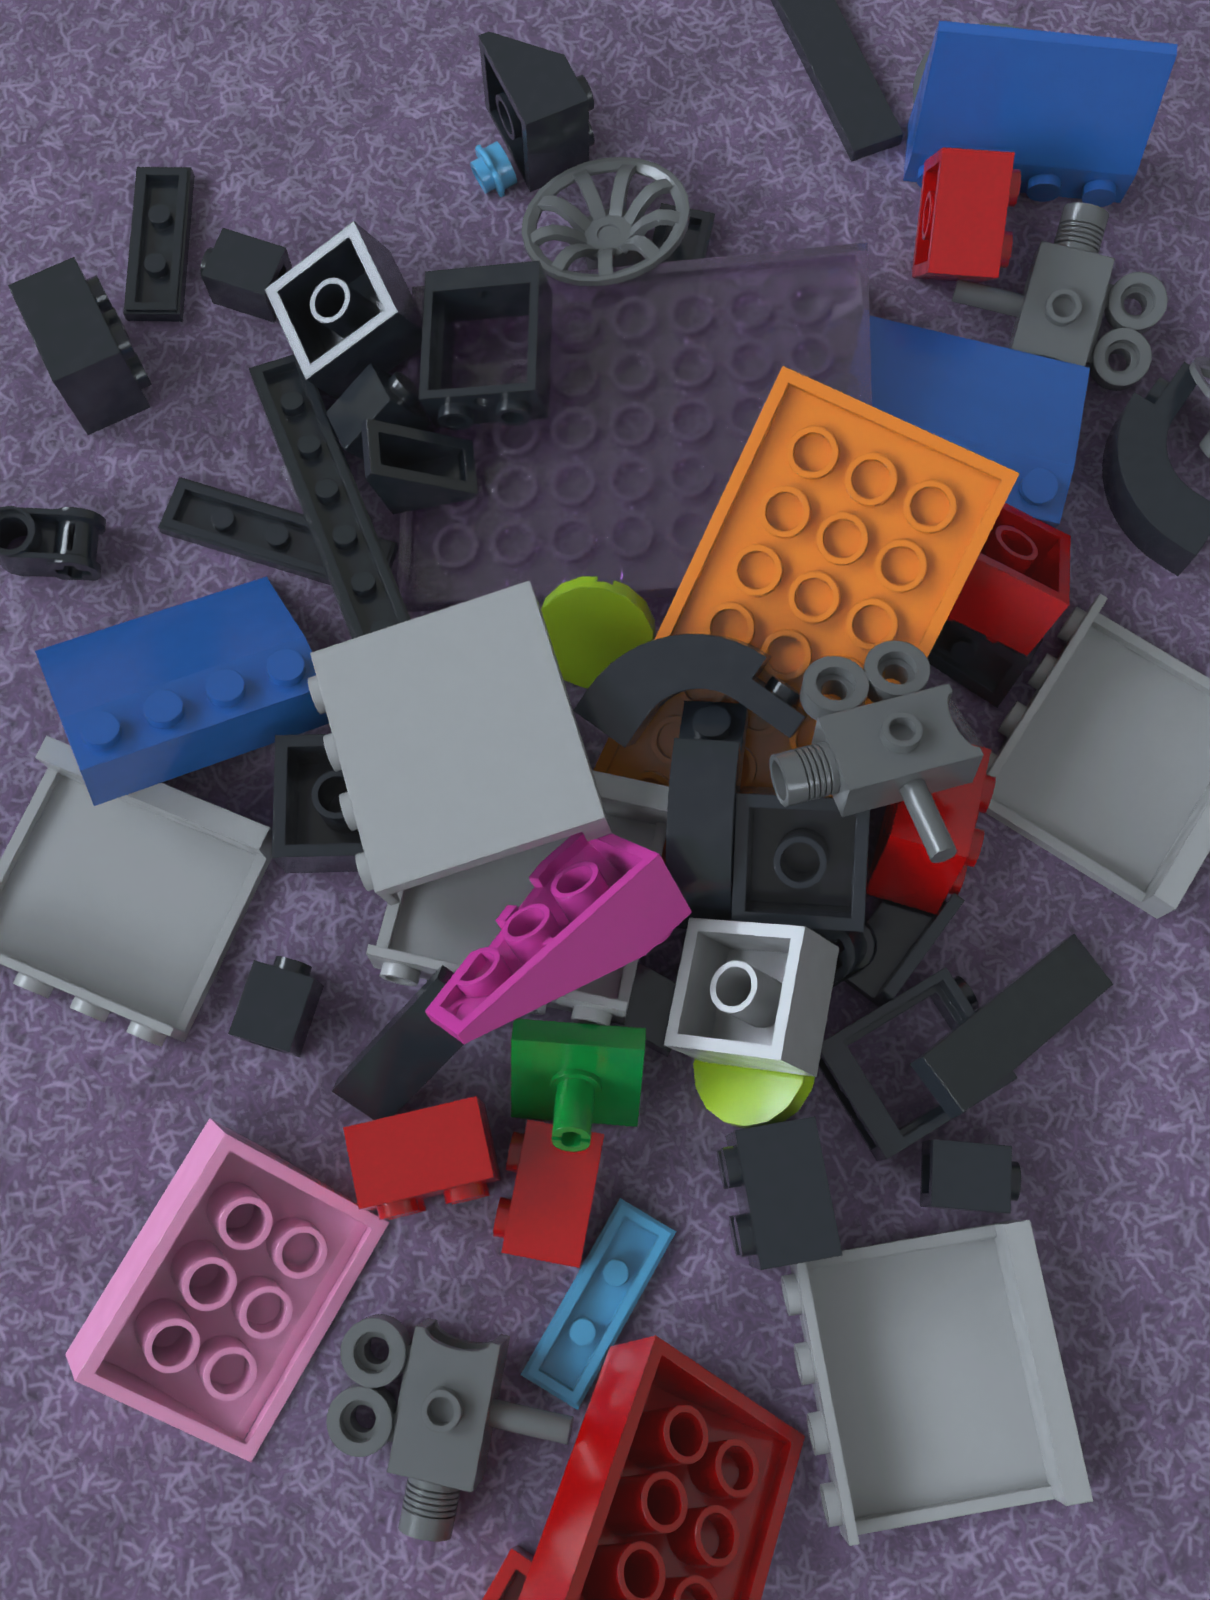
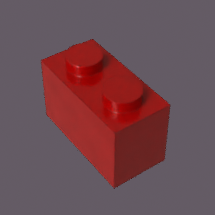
[493,1119,605,1268]

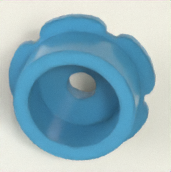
[470,141,517,197]

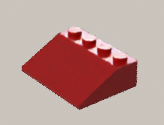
[518,1335,805,1600]

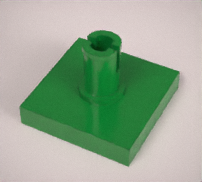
[511,1019,646,1152]

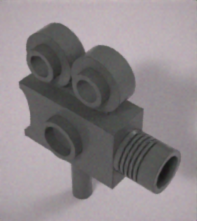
[952,202,1168,391]
[769,641,984,863]
[326,1314,574,1542]

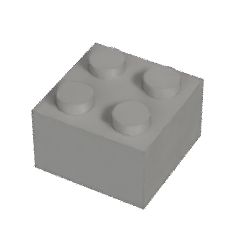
[664,918,839,1077]

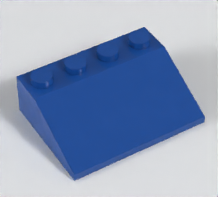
[903,20,1178,207]
[844,314,1090,528]
[35,577,329,806]

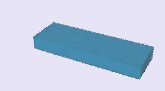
[521,1198,676,1410]

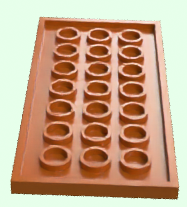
[593,366,1020,865]

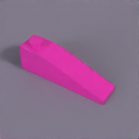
[425,832,692,1044]

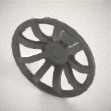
[521,157,690,286]

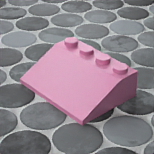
[65,1118,389,1462]

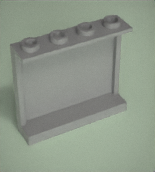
[308,580,612,905]
[986,594,1210,919]
[0,735,273,1047]
[366,770,669,1026]
[781,1220,1093,1546]

